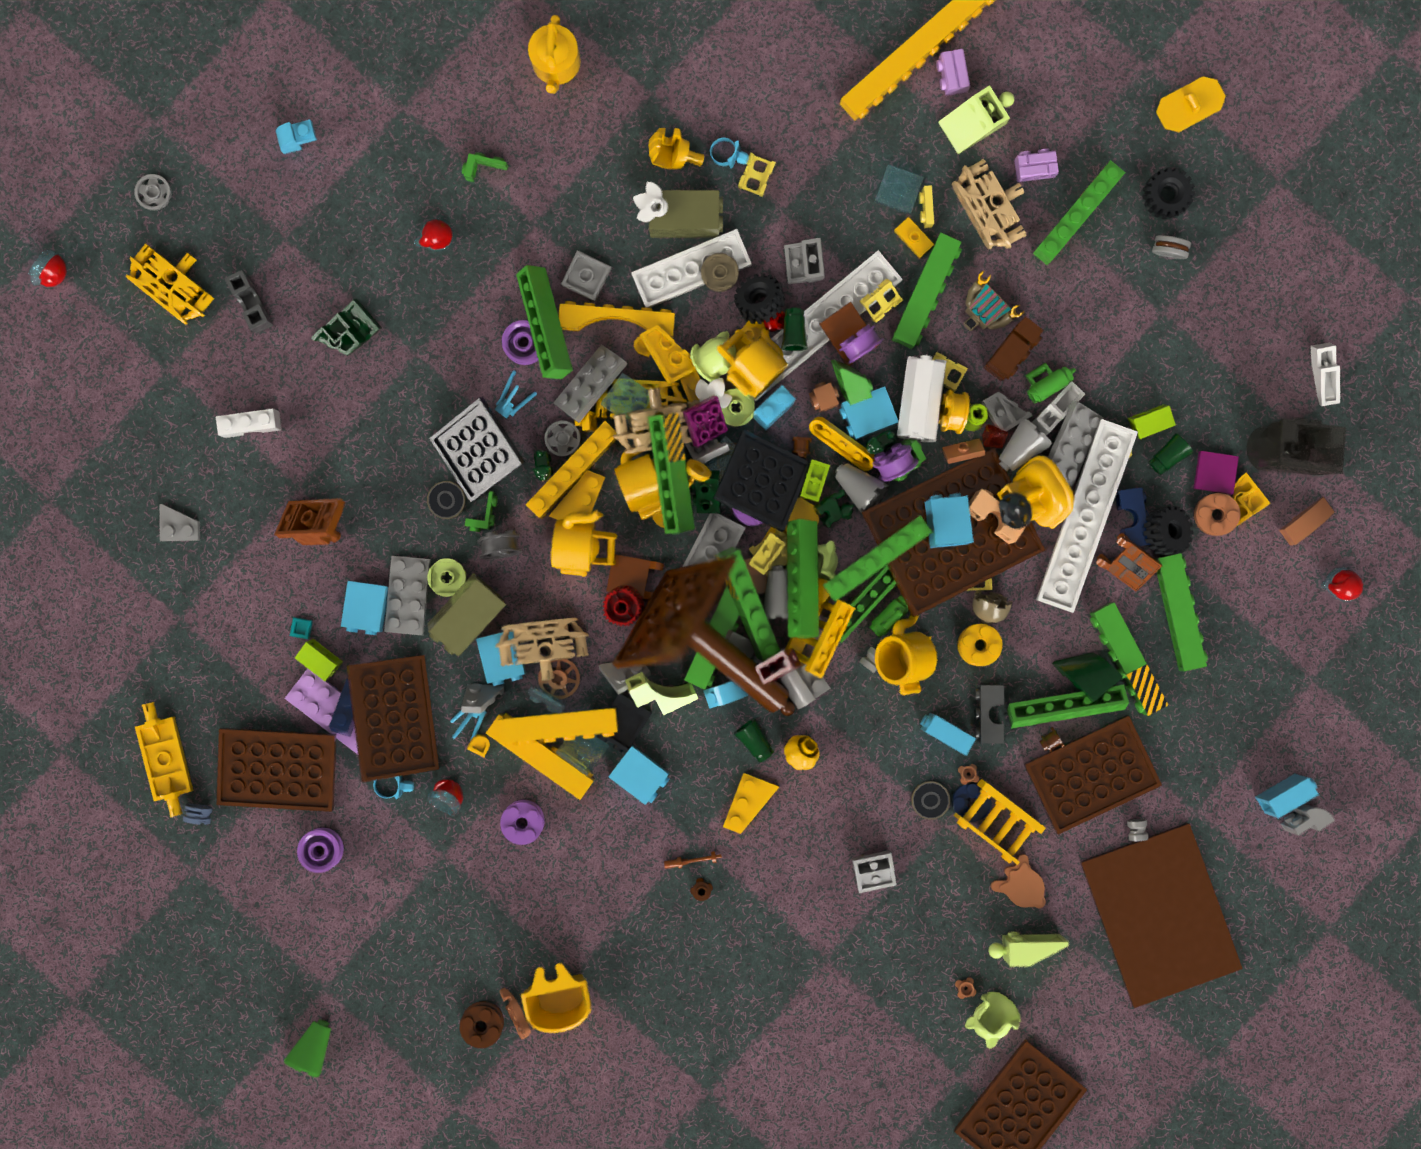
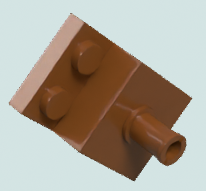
[274,498,345,545]

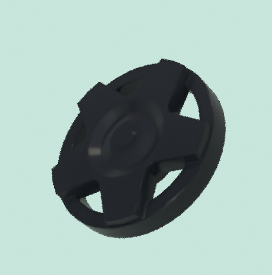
[999,492,1032,529]

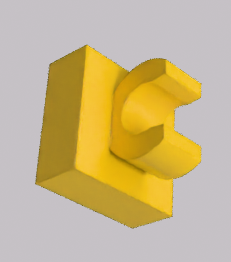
[575,411,597,432]

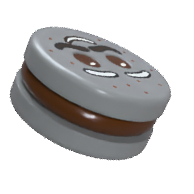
[1152,235,1191,259]

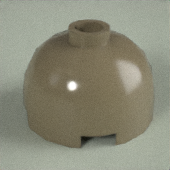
[972,590,1012,625]

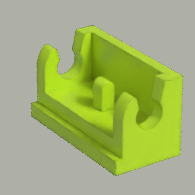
[1128,405,1176,439]
[800,460,830,503]
[295,639,343,681]

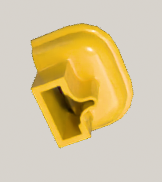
[997,456,1074,529]

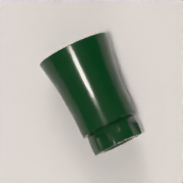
[781,308,808,351]
[1148,433,1194,475]
[734,718,774,763]

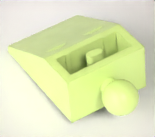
[938,85,1014,154]
[989,931,1069,967]

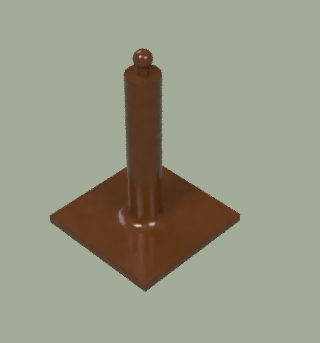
[612,556,795,716]

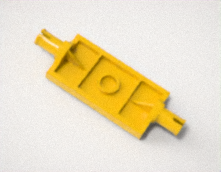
[135,702,194,817]

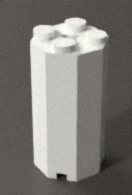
[897,355,947,442]

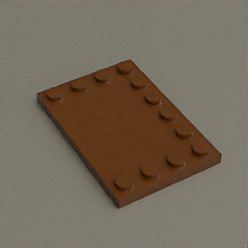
[347,655,439,782]
[1024,715,1162,835]
[217,728,337,812]
[954,1039,1087,1149]

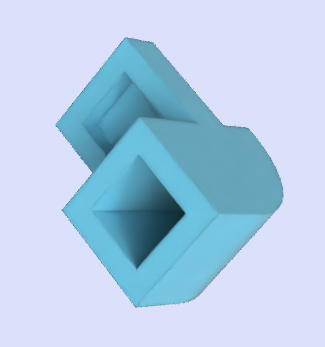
[276,120,317,154]
[703,680,748,709]

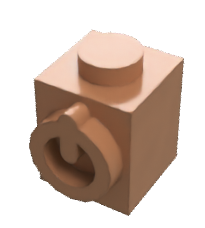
[809,382,839,413]

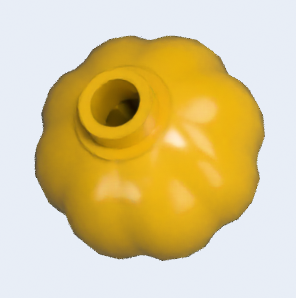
[784,735,820,770]

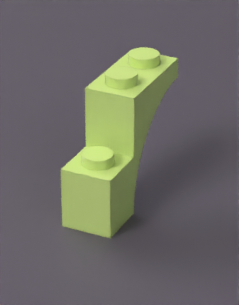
[625,672,698,715]

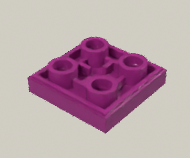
[683,395,728,447]
[1193,451,1239,495]

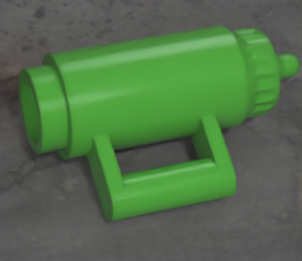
[1025,363,1076,403]
[869,596,909,638]

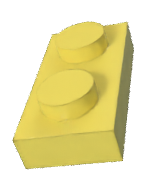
[919,185,934,228]
[748,532,786,575]

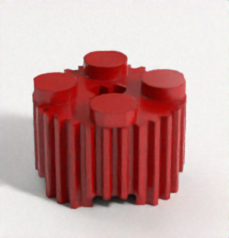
[603,585,644,626]

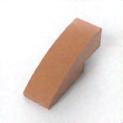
[1279,497,1335,546]

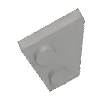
[981,391,1033,435]
[685,438,730,464]
[159,504,200,541]
[599,662,651,695]
[461,683,504,713]

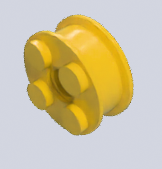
[938,390,970,434]
[957,624,1002,666]

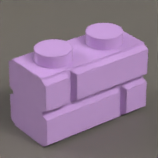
[936,49,970,96]
[1014,148,1059,182]

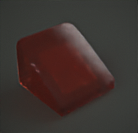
[982,424,1008,448]

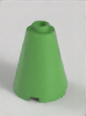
[284,1019,331,1077]

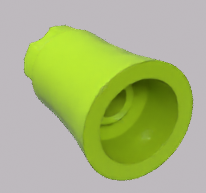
[964,404,988,431]

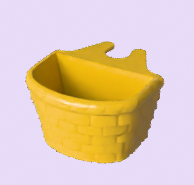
[521,963,591,1033]

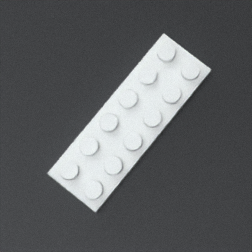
[631,229,752,308]

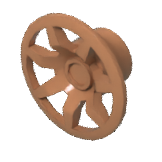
[538,659,580,699]

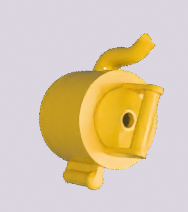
[528,15,580,94]
[717,328,788,399]
[614,451,662,520]
[551,509,617,577]
[875,614,937,695]

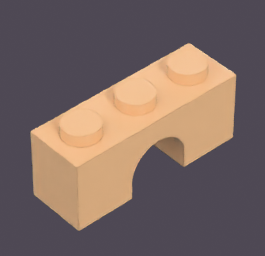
[969,489,1025,544]

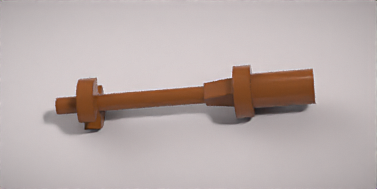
[664,851,722,869]

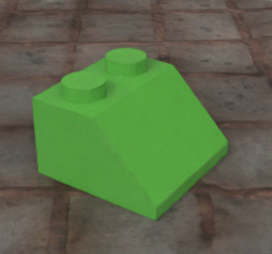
[831,359,873,405]

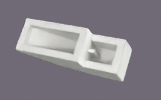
[1311,343,1340,406]
[1032,381,1085,435]

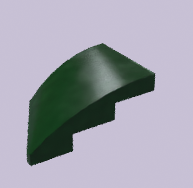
[311,299,382,356]
[1052,652,1123,703]

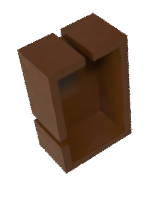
[983,316,1044,381]

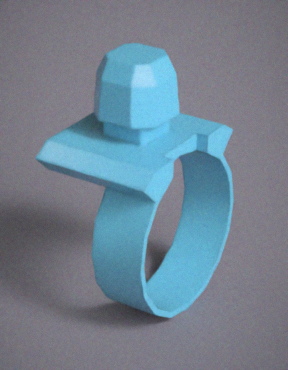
[710,137,749,169]
[373,776,414,799]

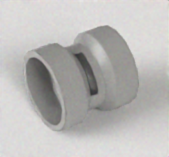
[859,647,877,673]
[1127,819,1149,841]

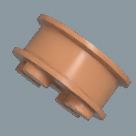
[1194,493,1240,536]

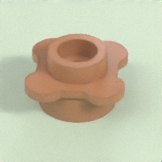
[958,764,979,785]
[955,977,976,999]

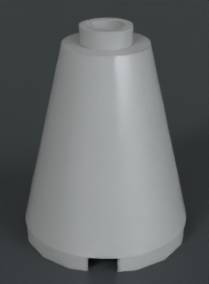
[999,418,1052,471]
[835,463,889,512]
[763,565,788,619]

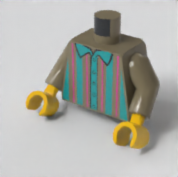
[963,270,1024,331]

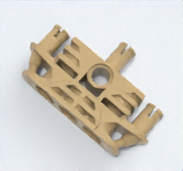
[952,159,1026,249]
[613,388,700,453]
[495,618,589,681]

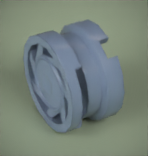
[183,804,213,825]

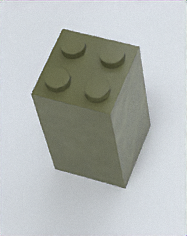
[649,190,723,238]
[427,573,506,657]

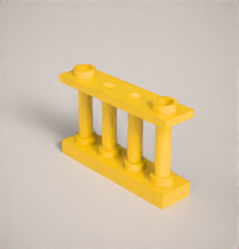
[785,600,855,678]
[953,779,1046,865]

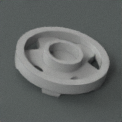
[134,174,172,211]
[544,420,581,457]

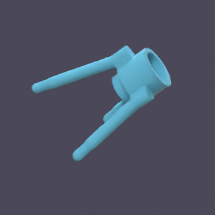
[495,370,537,418]
[450,710,487,741]

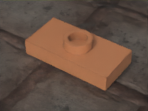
[942,438,985,464]

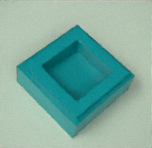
[289,617,313,640]

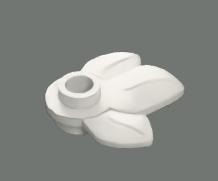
[633,182,668,222]
[695,378,732,409]

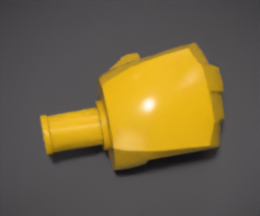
[648,128,704,169]

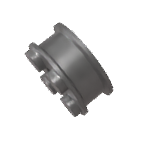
[477,530,522,560]

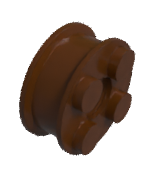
[459,1001,504,1048]

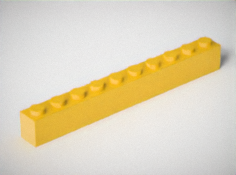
[840,0,995,121]

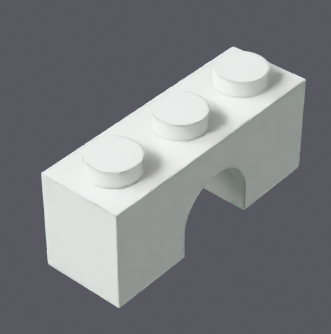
[216,409,282,438]

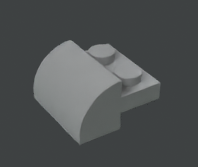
[784,238,825,284]
[777,656,831,710]
[1280,804,1335,836]
[852,850,897,893]

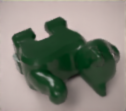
[866,430,896,455]
[533,450,553,481]
[813,489,854,528]

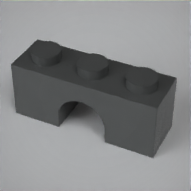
[224,270,274,334]
[974,684,1004,744]

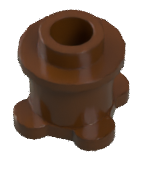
[791,437,812,458]
[1039,727,1065,752]
[690,878,713,901]

